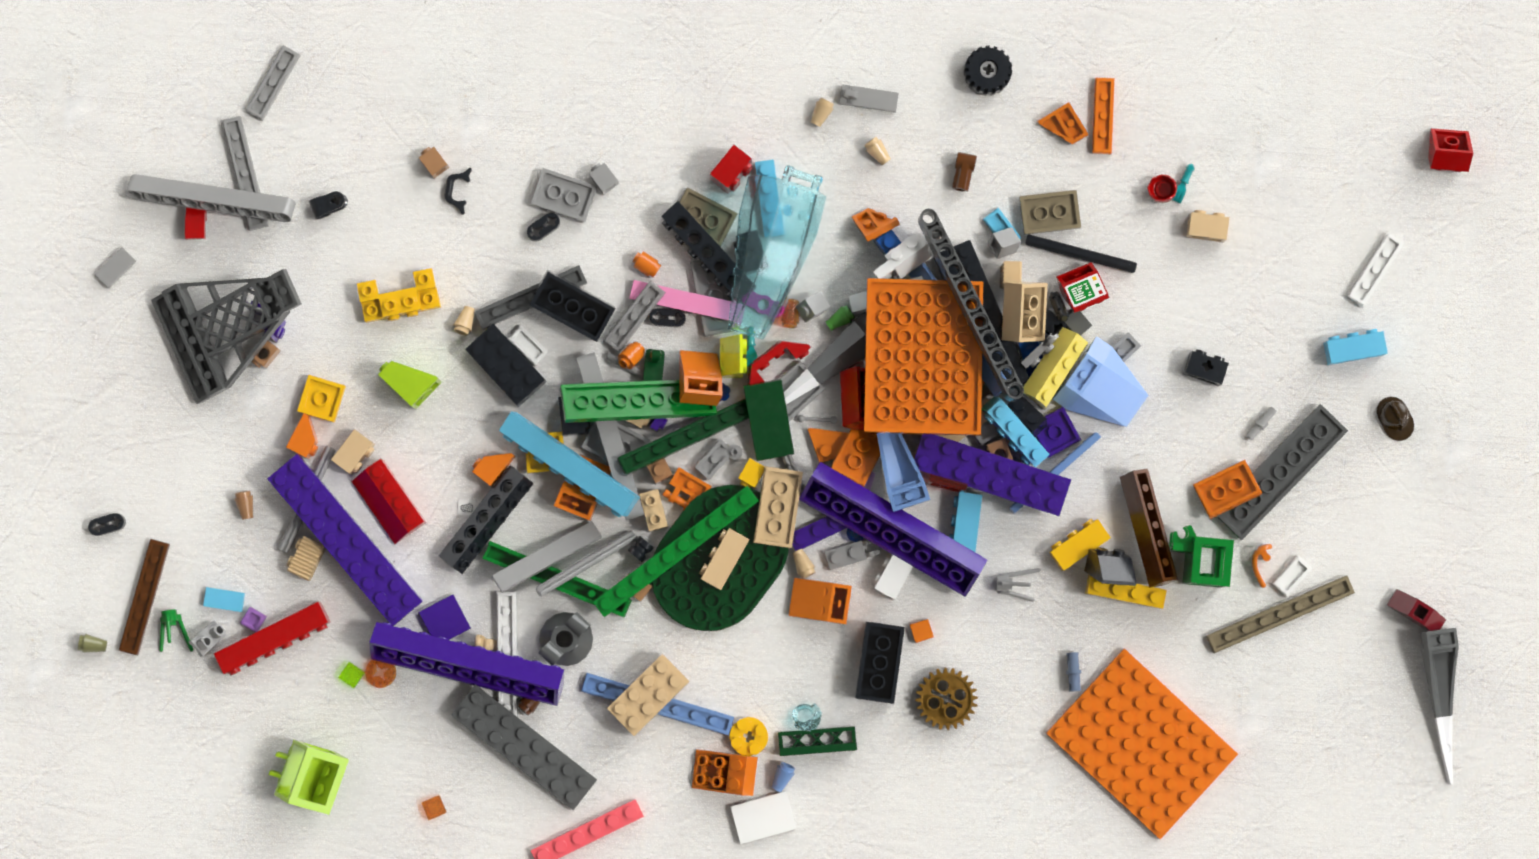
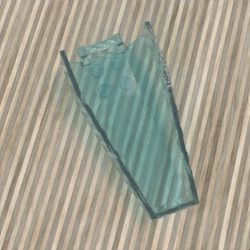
[728,165,826,340]

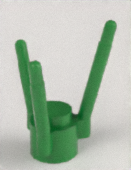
[159,609,193,652]

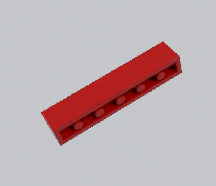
[213,602,331,676]

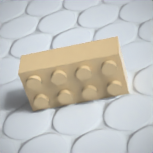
[607,654,690,736]

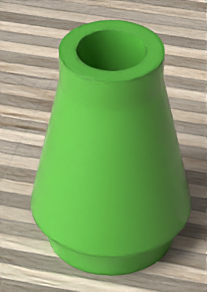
[825,305,855,331]

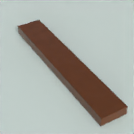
[118,539,170,656]

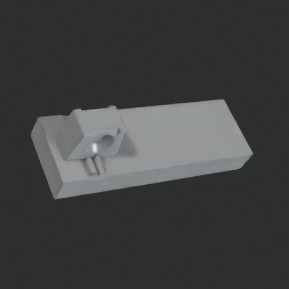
[840,84,899,113]

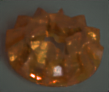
[365,659,396,688]

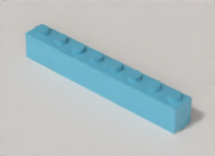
[499,411,640,517]

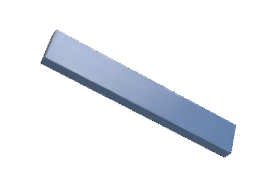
[1009,432,1101,514]

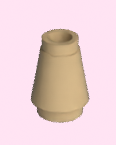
[811,98,834,127]
[864,137,891,165]
[453,306,475,336]
[792,549,816,579]

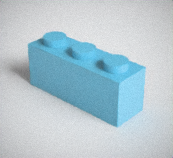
[1323,329,1388,365]
[949,492,982,552]

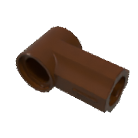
[952,152,977,192]

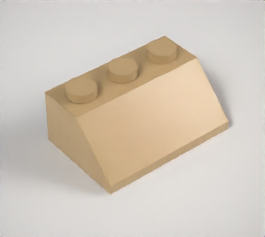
[1002,282,1048,342]

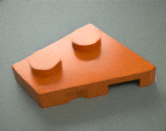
[1038,102,1089,145]
[852,208,900,242]
[808,428,848,463]

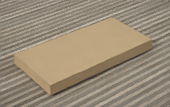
[753,466,803,548]

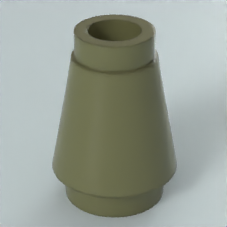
[78,634,107,653]

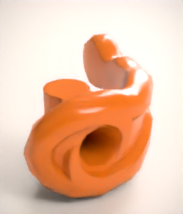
[1252,544,1272,588]

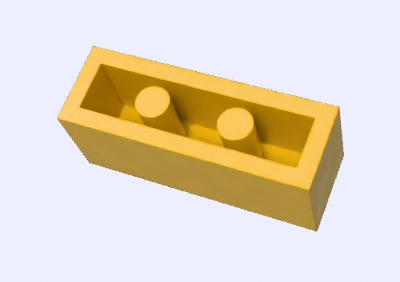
[1049,518,1111,571]

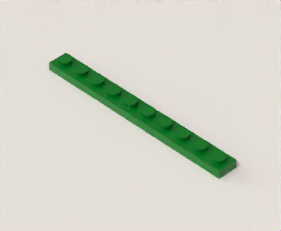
[593,486,759,618]

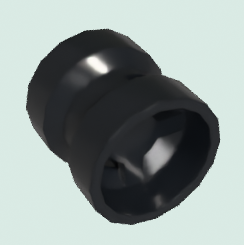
[628,536,654,562]

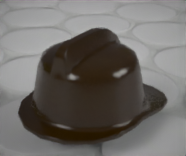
[1377,397,1414,441]

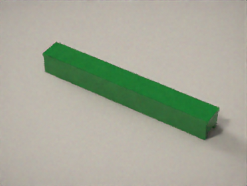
[482,541,632,618]

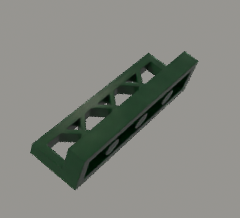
[778,726,857,756]

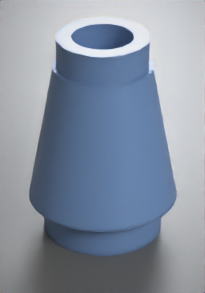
[771,762,795,792]

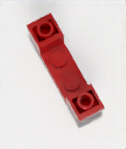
[747,340,811,385]

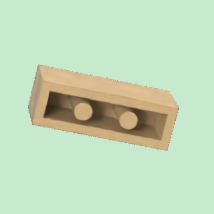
[699,528,749,590]

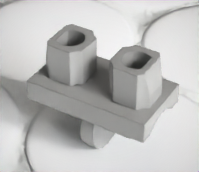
[189,620,226,657]

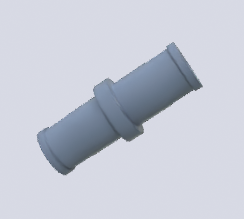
[1066,652,1082,692]

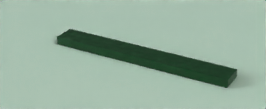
[617,399,749,476]

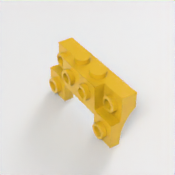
[357,268,441,323]

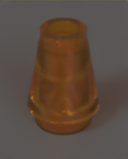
[781,299,799,328]

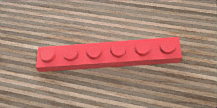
[531,799,644,859]

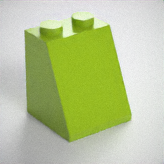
[378,361,442,409]

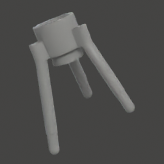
[996,568,1041,602]

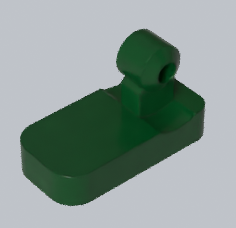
[643,349,665,381]

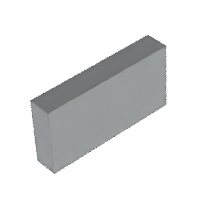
[95,247,136,288]

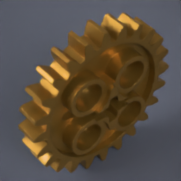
[915,667,978,730]

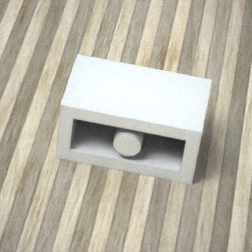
[873,555,913,600]

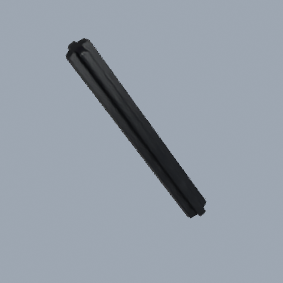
[1025,234,1137,273]

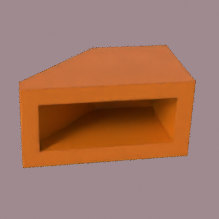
[286,413,318,459]
[472,453,516,487]

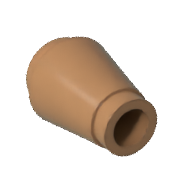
[234,490,253,520]

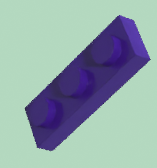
[792,516,847,551]

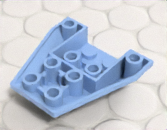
[1053,336,1148,427]

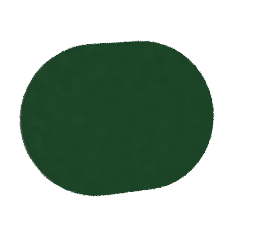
[651,485,789,631]

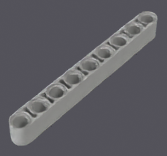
[126,174,296,222]
[576,352,644,521]

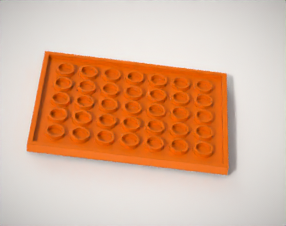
[864,278,983,436]
[1046,648,1238,839]

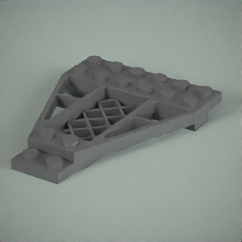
[151,269,302,404]

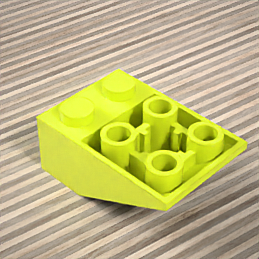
[720,334,747,378]

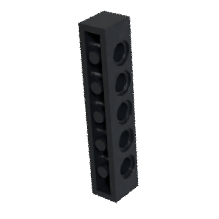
[661,201,756,302]
[439,465,534,574]

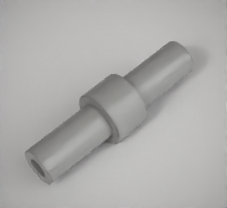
[1246,407,1277,440]

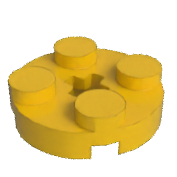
[730,717,768,756]

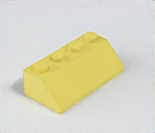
[1023,327,1088,410]

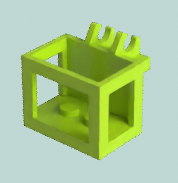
[268,740,349,815]

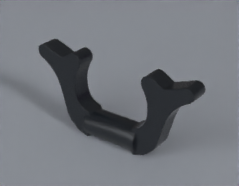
[444,168,472,215]

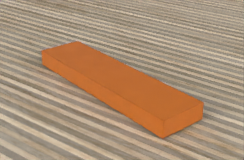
[1092,78,1115,155]

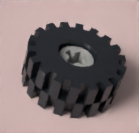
[964,45,1013,96]

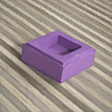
[240,607,267,633]

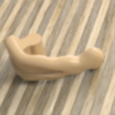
[474,634,497,651]

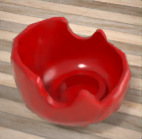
[1147,174,1177,203]

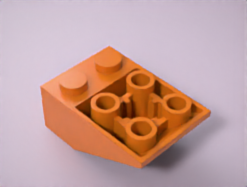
[679,350,722,406]
[554,455,611,521]
[789,578,852,624]
[692,749,758,796]

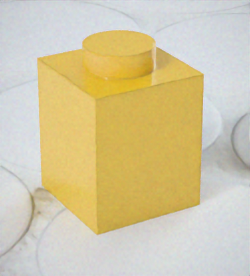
[738,458,764,488]

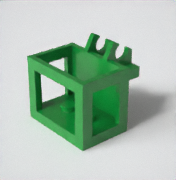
[1168,525,1234,588]

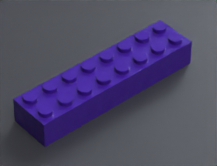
[914,434,1071,516]

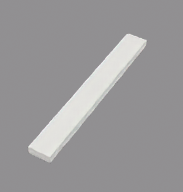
[497,592,518,717]

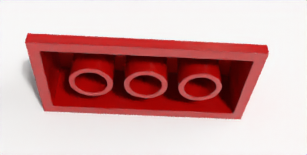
[351,458,427,544]

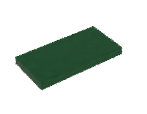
[743,379,794,461]

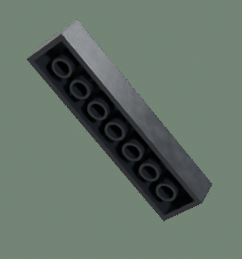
[933,240,1029,396]

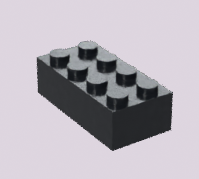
[529,269,616,342]
[465,323,547,407]
[855,621,905,704]

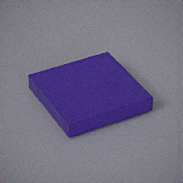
[1036,407,1081,458]
[419,594,471,640]

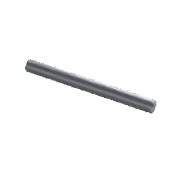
[279,446,335,553]
[536,530,636,597]

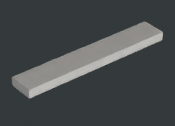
[222,116,269,231]
[492,521,602,593]

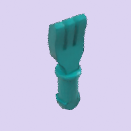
[1172,164,1195,204]
[746,326,757,367]

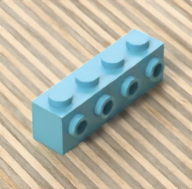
[981,396,1050,468]

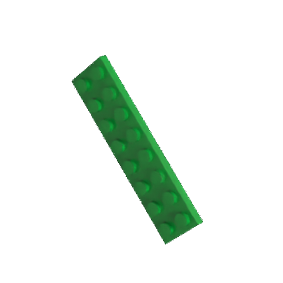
[560,380,717,423]

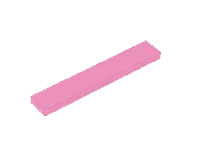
[629,280,745,323]

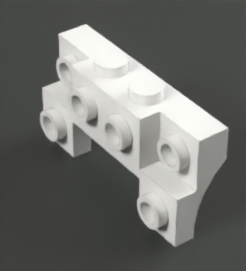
[873,232,941,279]

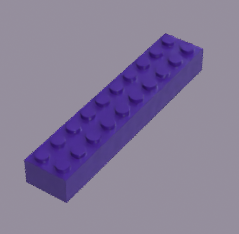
[267,454,423,626]
[799,462,987,597]
[369,622,564,706]

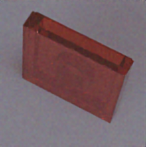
[926,474,968,493]

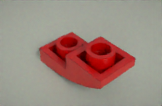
[185,207,207,240]

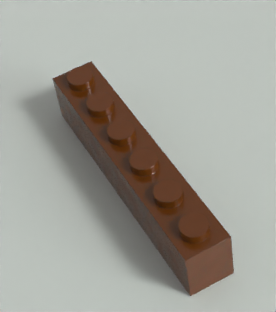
[1120,469,1178,588]

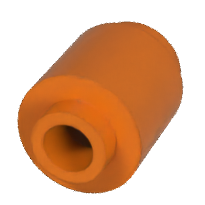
[632,251,661,278]
[618,342,645,369]

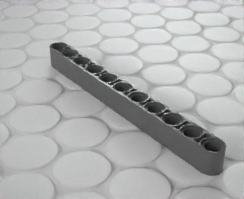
[918,208,1024,402]

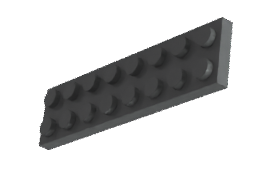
[1216,404,1348,540]
[452,684,597,810]

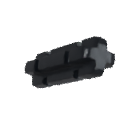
[1049,291,1069,322]

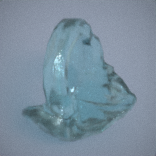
[792,703,822,731]

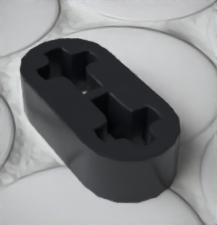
[527,213,560,242]
[650,308,686,328]
[88,513,126,536]

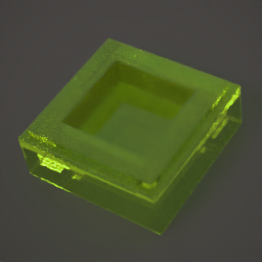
[338,662,366,688]

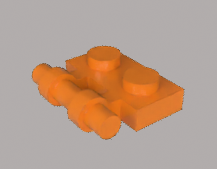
[663,467,712,510]

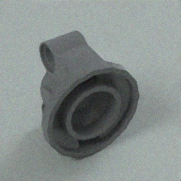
[538,612,593,666]

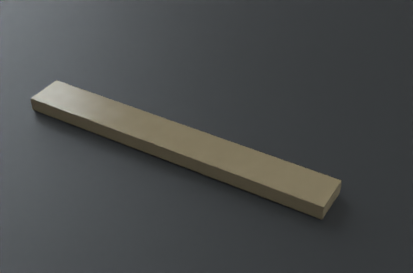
[1206,575,1355,653]

